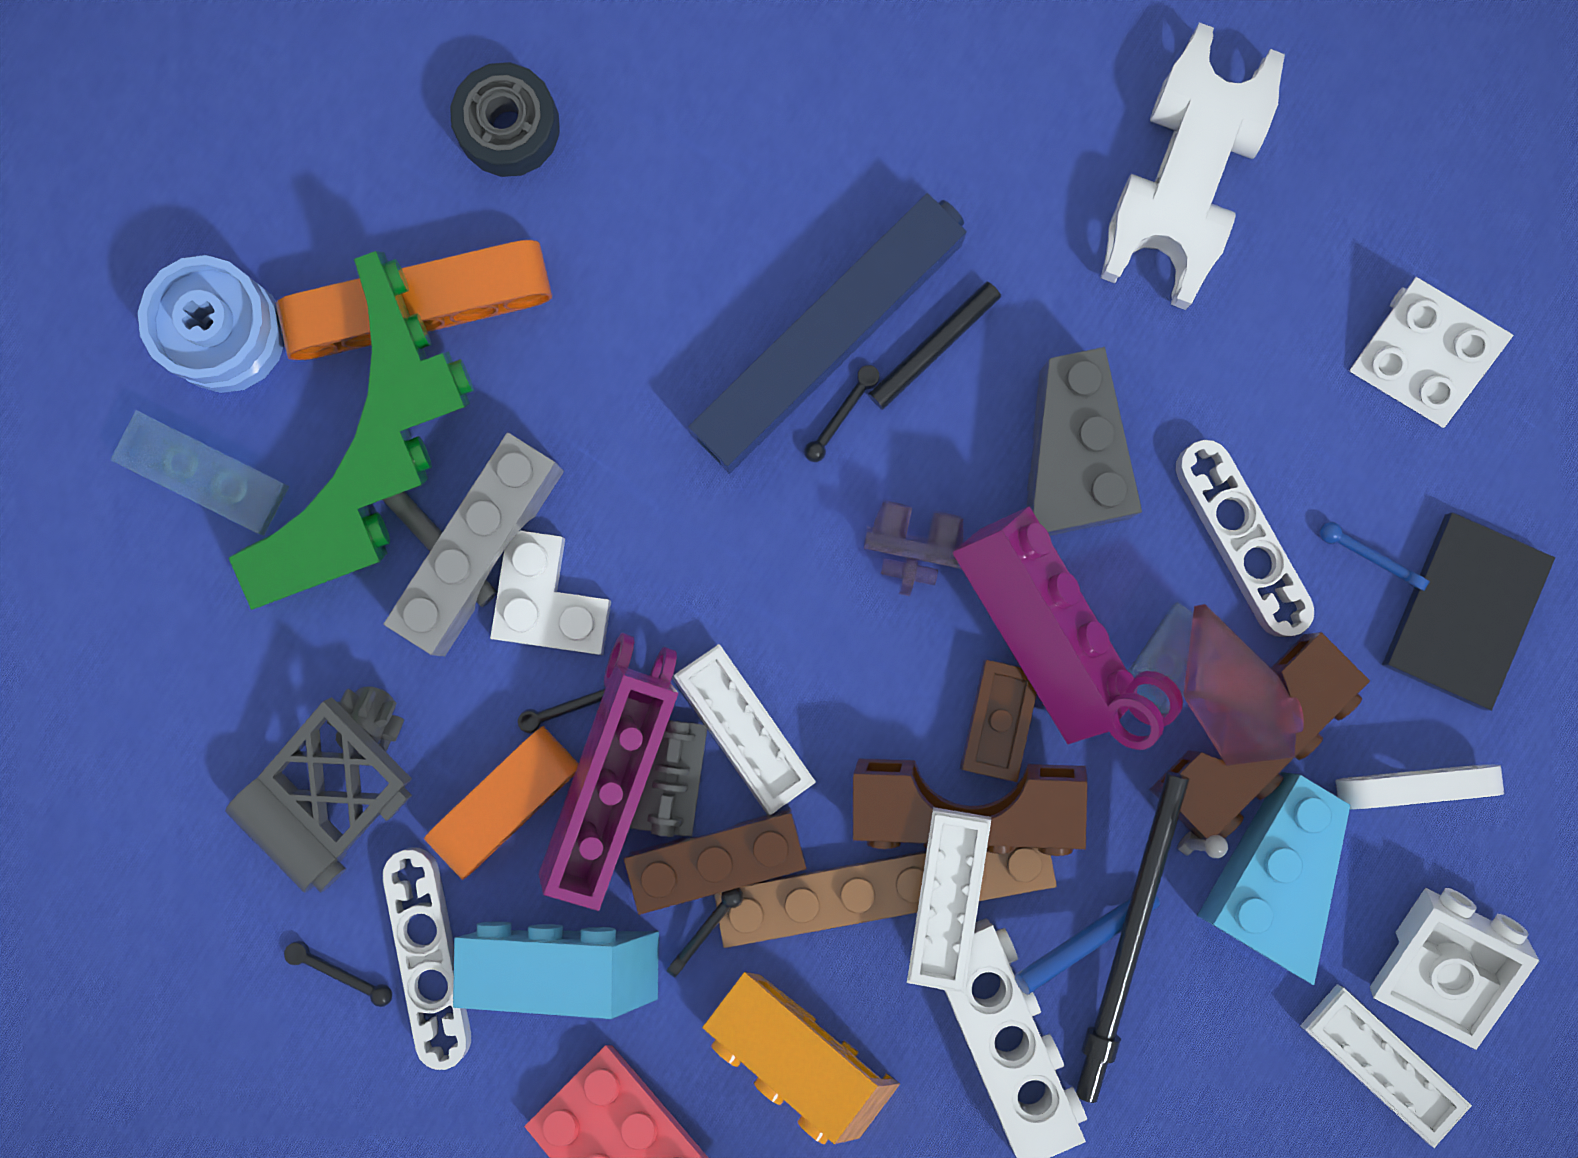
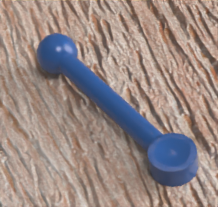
[1320,522,1430,591]

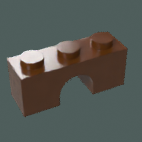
[624,808,806,915]

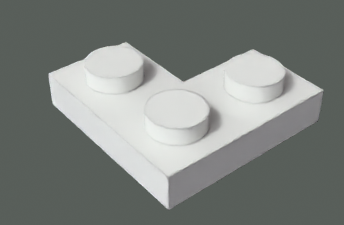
[490,531,611,655]

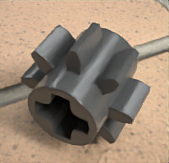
[327,686,404,754]

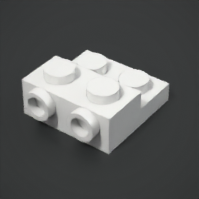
[1370,888,1539,1050]

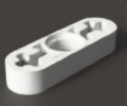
[1336,765,1504,809]

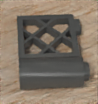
[225,697,412,893]

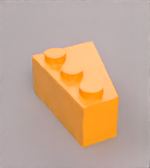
[702,972,900,1144]

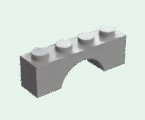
[383,432,564,657]

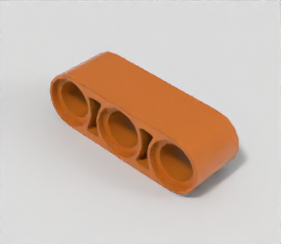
[424,726,579,880]

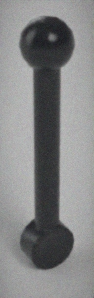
[804,365,879,462]
[518,688,606,733]
[666,888,743,978]
[284,941,393,1007]

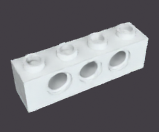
[944,918,1087,1158]

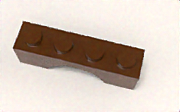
[1149,632,1370,840]
[853,759,1087,856]

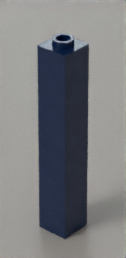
[688,193,967,474]

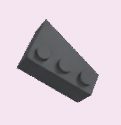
[1027,347,1142,536]

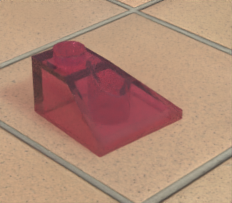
[1183,604,1304,766]

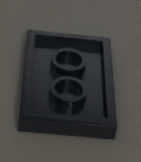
[1382,512,1555,711]

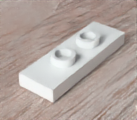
[672,644,816,816]
[907,807,991,993]
[1300,984,1472,1148]

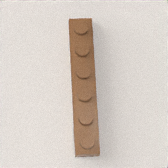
[714,847,1057,948]

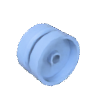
[138,255,284,393]

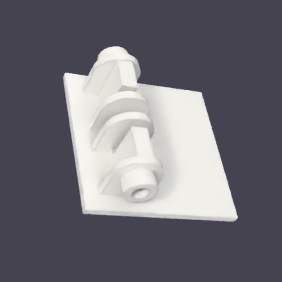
[1349,277,1514,428]

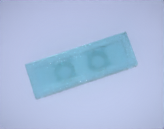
[110,411,290,535]

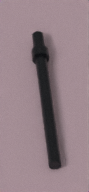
[1076,772,1190,1103]

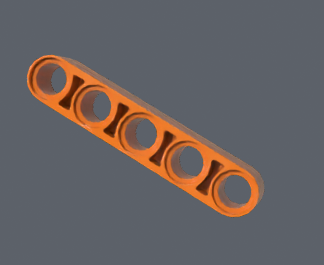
[275,240,552,360]

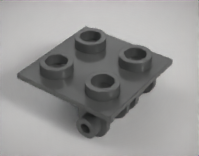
[597,710,707,837]

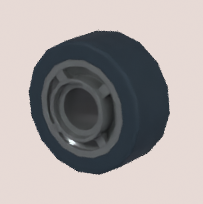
[450,62,560,177]

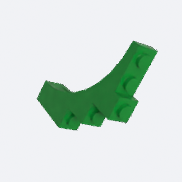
[229,251,474,610]

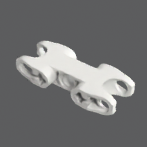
[1101,22,1285,310]

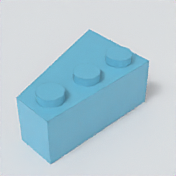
[1197,772,1350,985]
[453,921,659,1019]

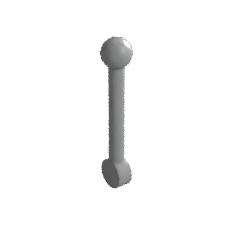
[1177,831,1228,859]

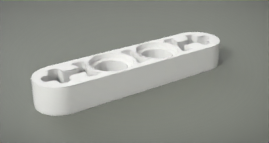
[1176,440,1314,637]
[383,848,471,1070]

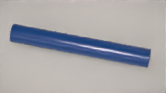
[1015,895,1160,995]

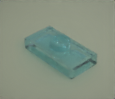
[1128,602,1224,714]

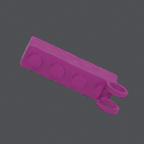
[952,506,1183,750]
[539,633,678,911]

